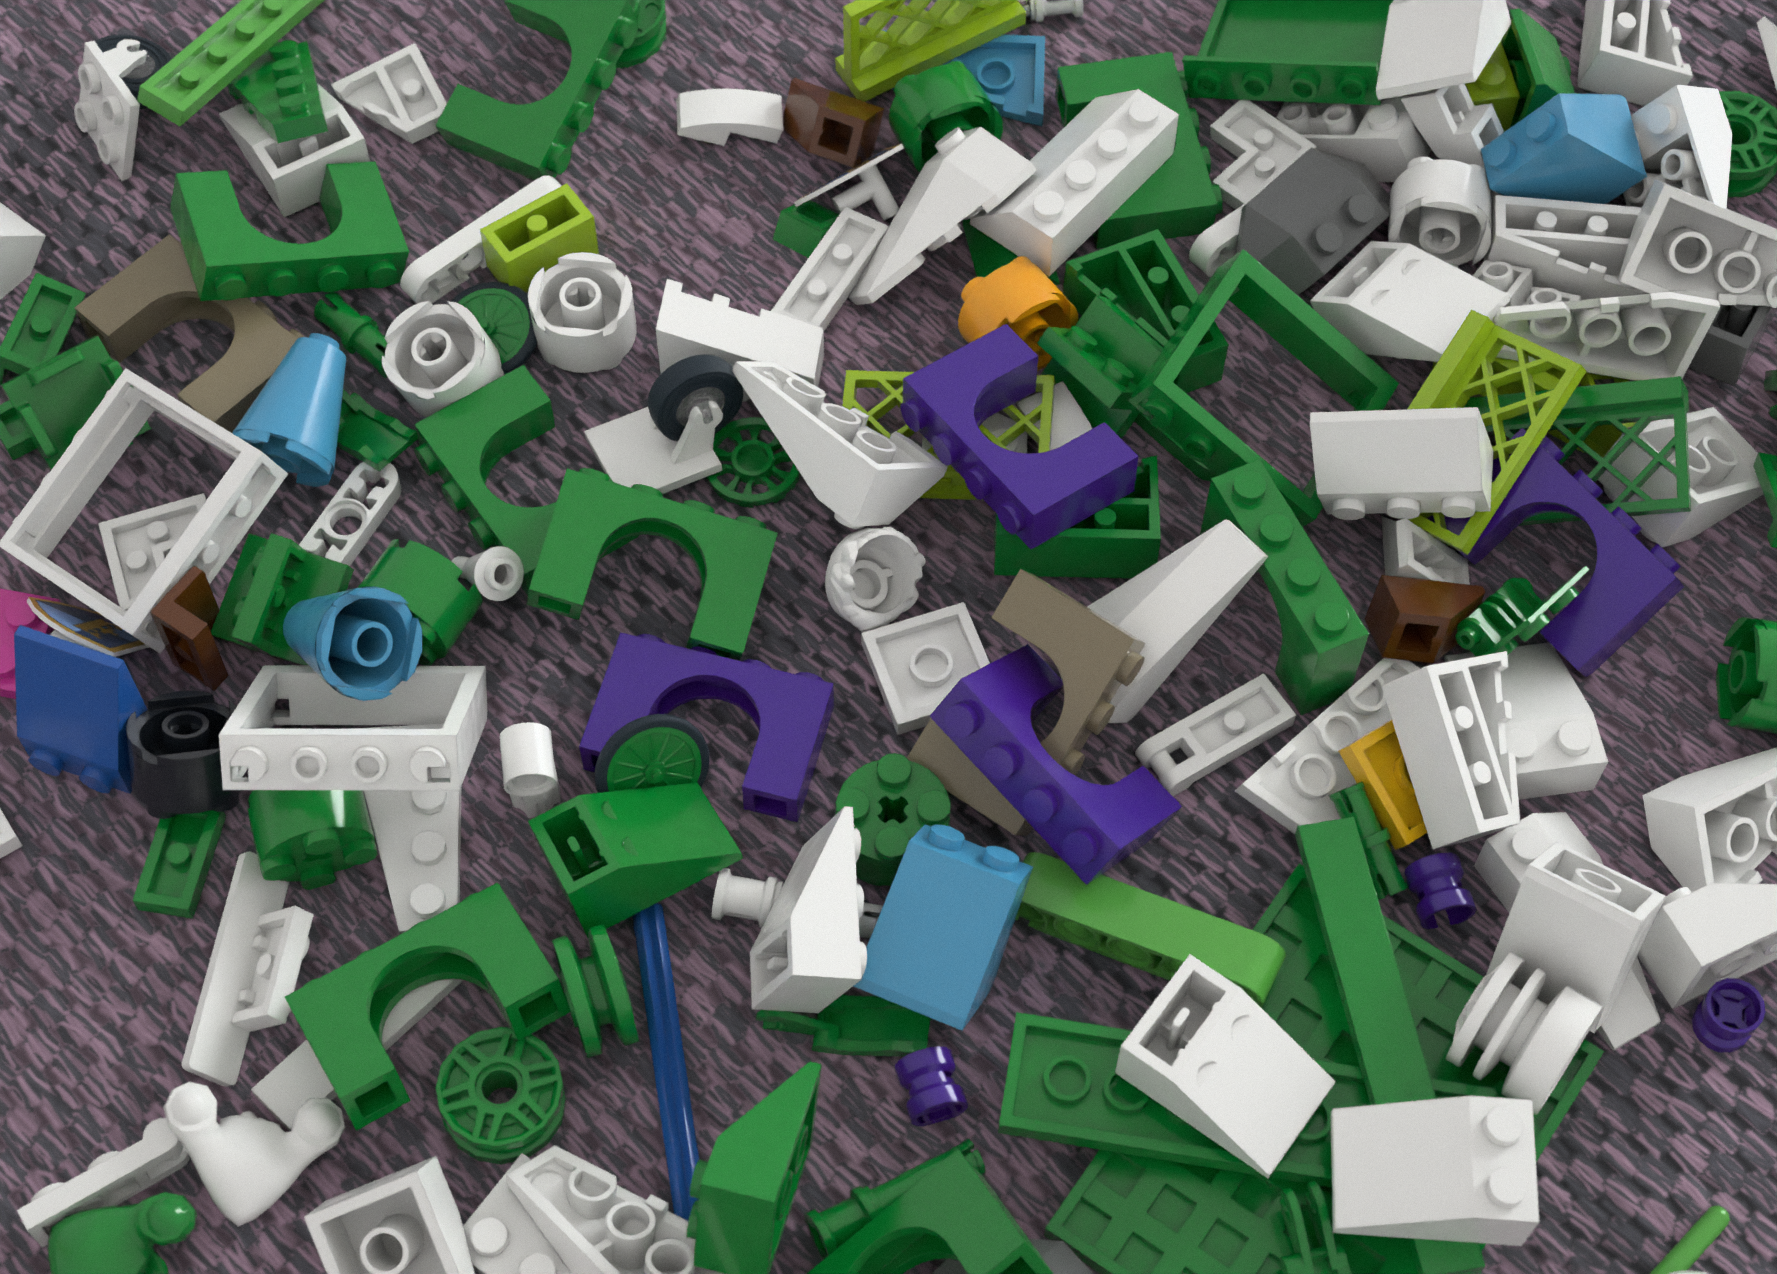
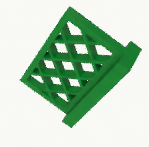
[1464,376,1691,526]

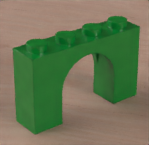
[435,0,638,181]
[1055,52,1223,249]
[170,161,409,301]
[414,365,639,596]
[1200,459,1369,716]
[526,468,778,661]
[285,882,571,1131]
[807,1149,1054,1274]

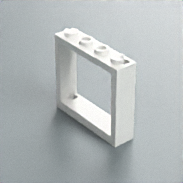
[0,368,288,653]
[219,665,488,791]

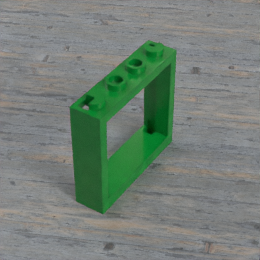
[1128,249,1399,527]

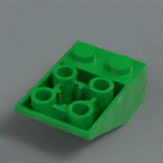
[528,782,743,938]

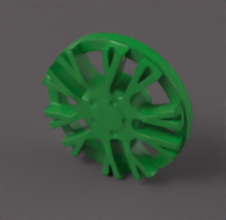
[706,417,800,508]

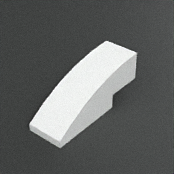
[1401,84,1504,205]

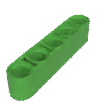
[1015,852,1286,1008]

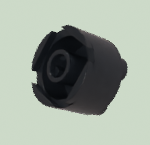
[126,690,248,819]

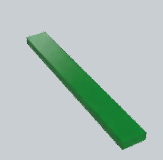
[1295,817,1485,1274]

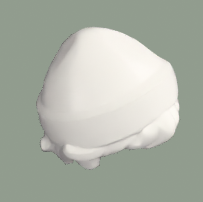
[825,527,926,632]

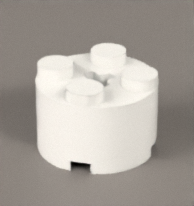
[1388,157,1492,268]
[528,252,637,373]
[382,301,504,418]

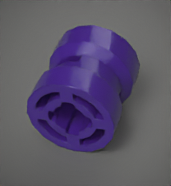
[1404,853,1477,929]
[1692,978,1766,1053]
[895,1046,968,1127]

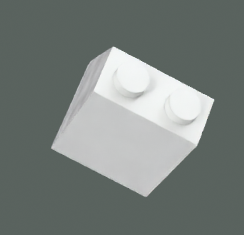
[1486,842,1666,1033]

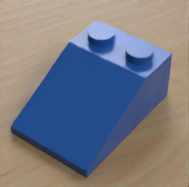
[14,625,148,794]

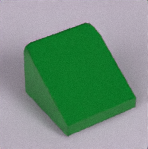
[773,200,839,258]

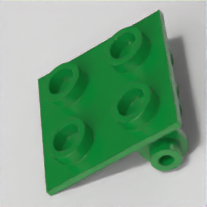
[1456,566,1589,657]

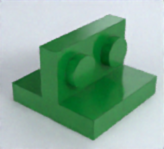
[1037,296,1163,438]
[211,533,354,665]

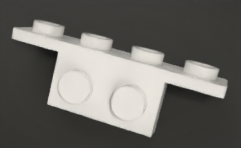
[182,851,314,1087]

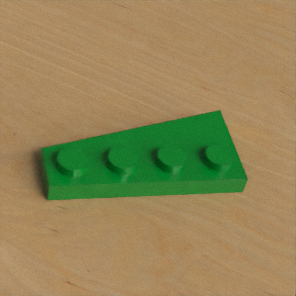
[227,40,328,143]

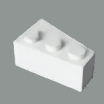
[1577,0,1693,106]
[656,279,824,402]

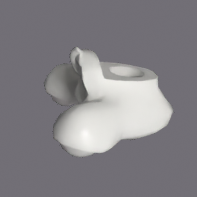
[164,1082,345,1227]

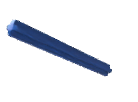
[632,903,699,1221]

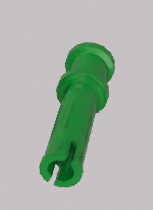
[804,1139,986,1259]

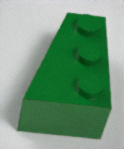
[1063,229,1229,393]
[994,455,1161,579]

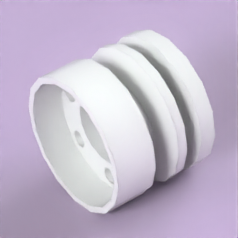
[1446,952,1603,1115]

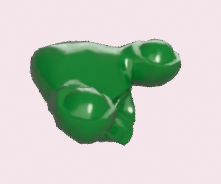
[47,1192,197,1274]

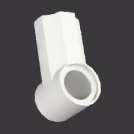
[500,722,561,818]

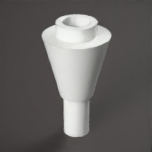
[451,546,524,601]

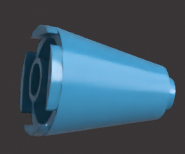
[232,333,347,487]
[283,586,422,701]

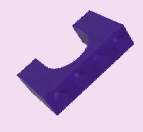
[900,324,1139,549]
[1428,428,1684,677]
[579,632,834,822]
[930,644,1182,885]

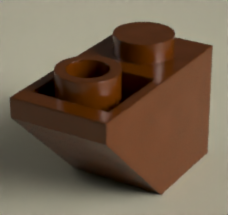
[783,78,884,168]
[1364,575,1486,663]

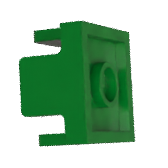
[0,336,151,471]

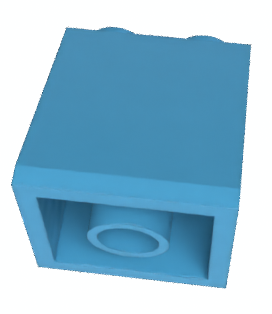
[1481,93,1647,204]
[854,824,1033,1031]

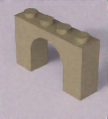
[75,234,304,433]
[907,569,1146,836]

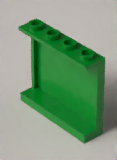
[1182,0,1393,105]

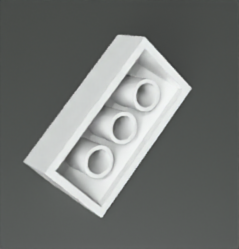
[970,89,1179,277]

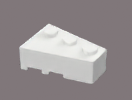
[1484,195,1649,300]
[1381,651,1520,849]

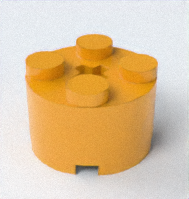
[958,256,1078,371]

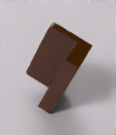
[150,566,229,691]

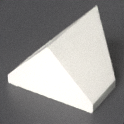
[1382,516,1470,585]

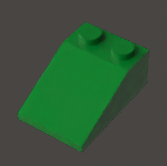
[686,1061,822,1274]

